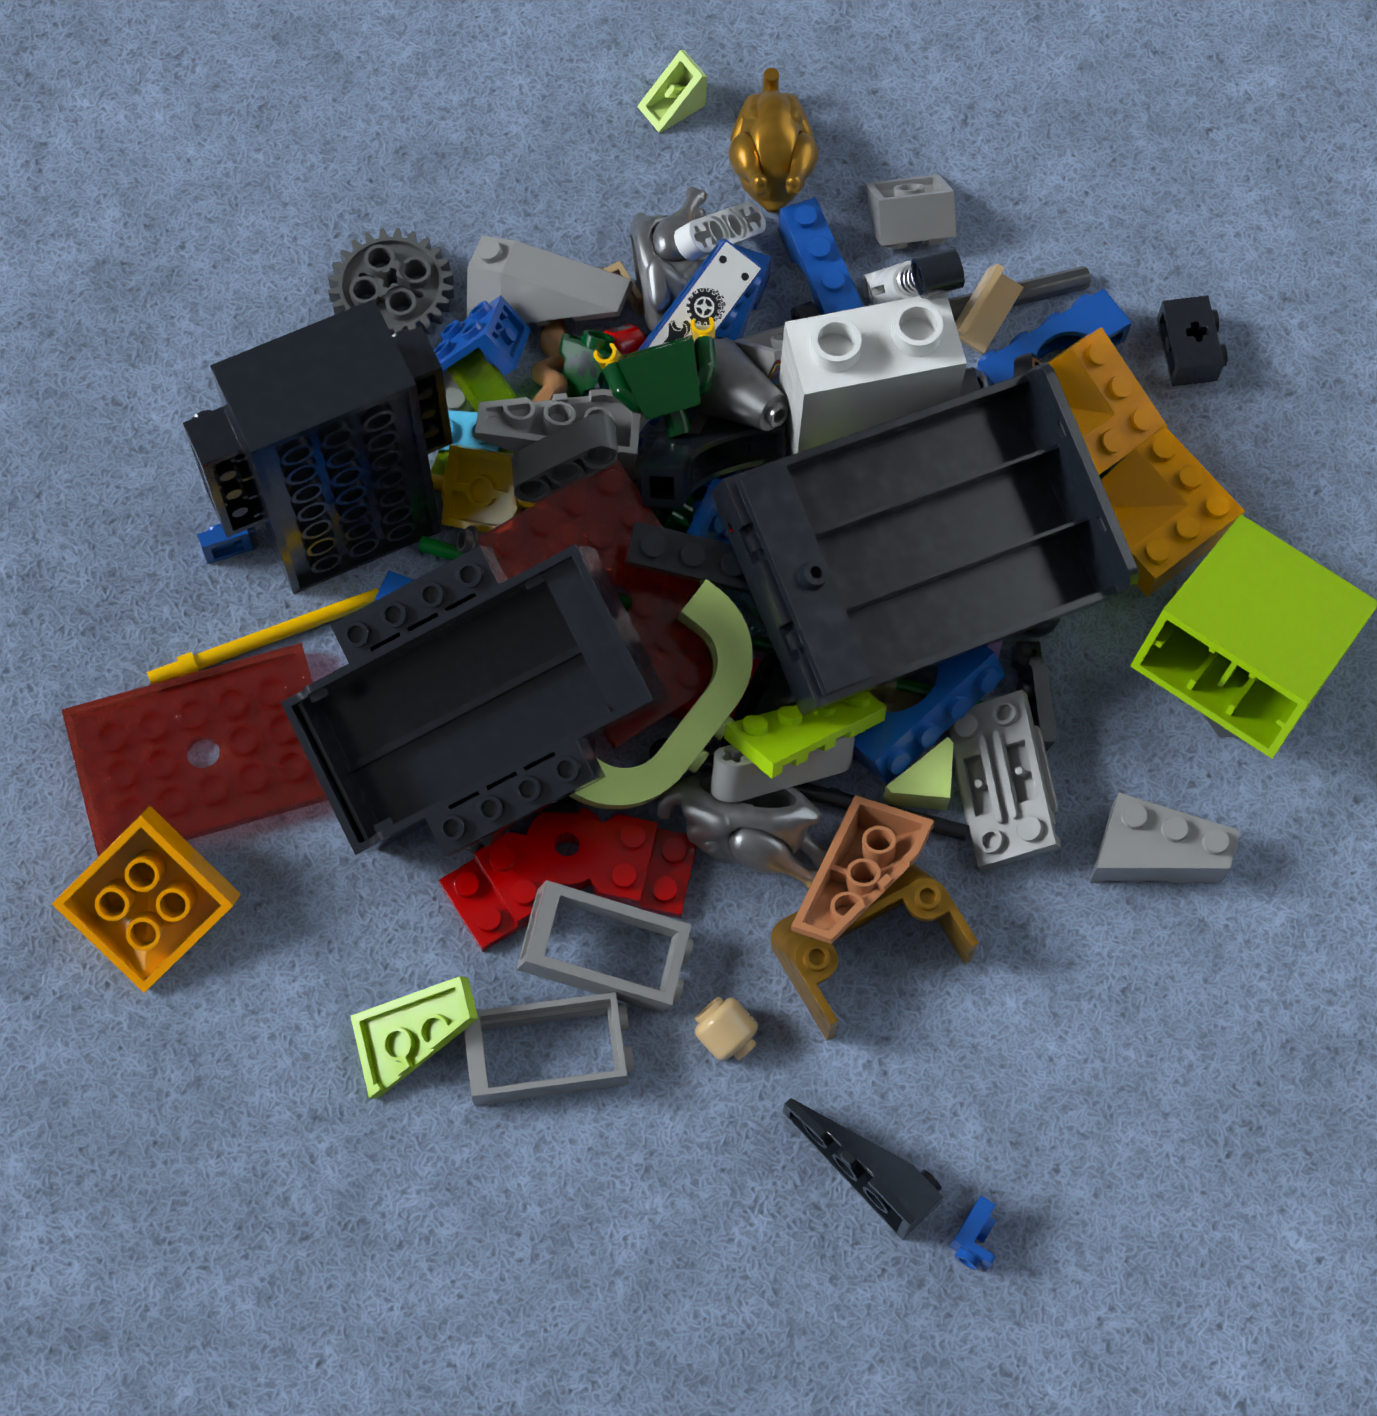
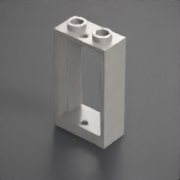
[516,880,693,1013]
[464,992,635,1106]

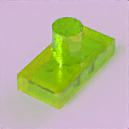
[447,347,518,412]

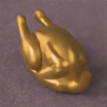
[728,67,819,213]

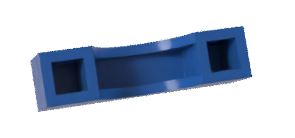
[778,197,864,315]
[977,288,1132,386]
[853,646,1005,785]

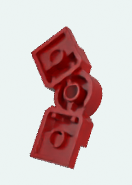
[438,807,697,952]

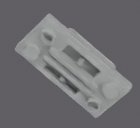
[949,690,1061,871]

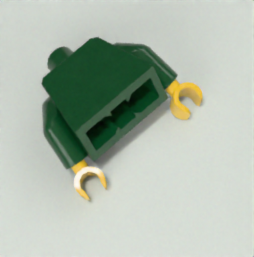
[593,317,717,437]

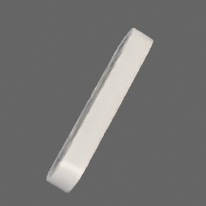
[674,201,766,261]

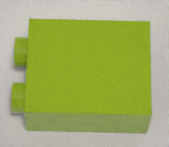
[1130,514,1377,759]

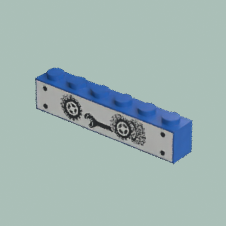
[638,239,763,449]

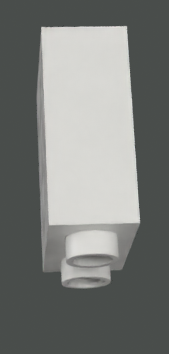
[778,293,967,456]

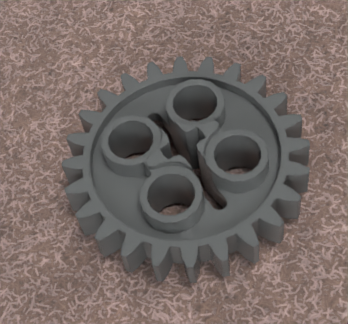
[328,228,454,335]

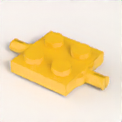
[431,445,547,538]

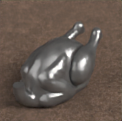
[631,187,707,331]
[657,771,828,889]

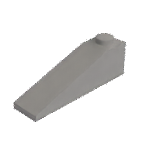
[467,235,633,327]

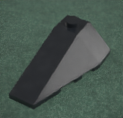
[783,1098,944,1240]

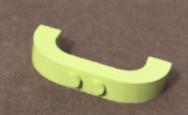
[570,579,753,809]

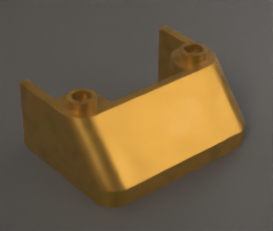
[771,863,979,1041]

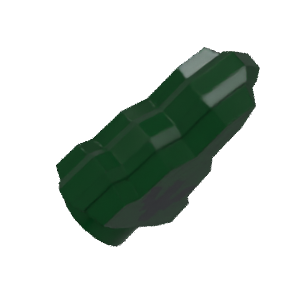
[559,330,624,398]

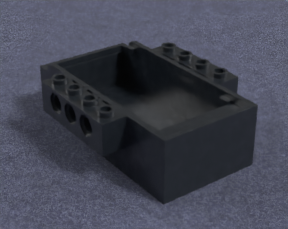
[183,299,453,594]
[280,544,670,857]

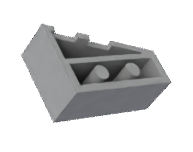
[1090,792,1240,883]

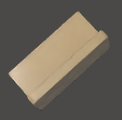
[955,263,1024,354]

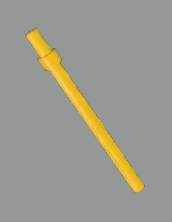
[146,588,379,687]

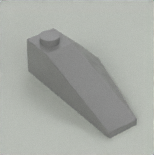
[474,389,641,486]

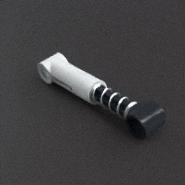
[861,247,965,306]

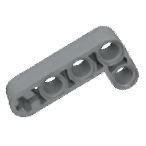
[711,736,855,802]

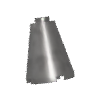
[690,336,788,431]

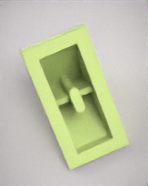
[637,50,707,133]
[883,737,954,810]

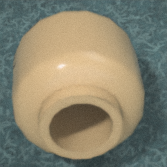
[695,996,758,1061]

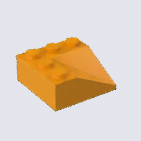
[1047,327,1167,475]
[1101,426,1245,597]
[52,806,241,993]

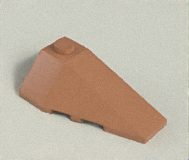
[791,795,934,944]

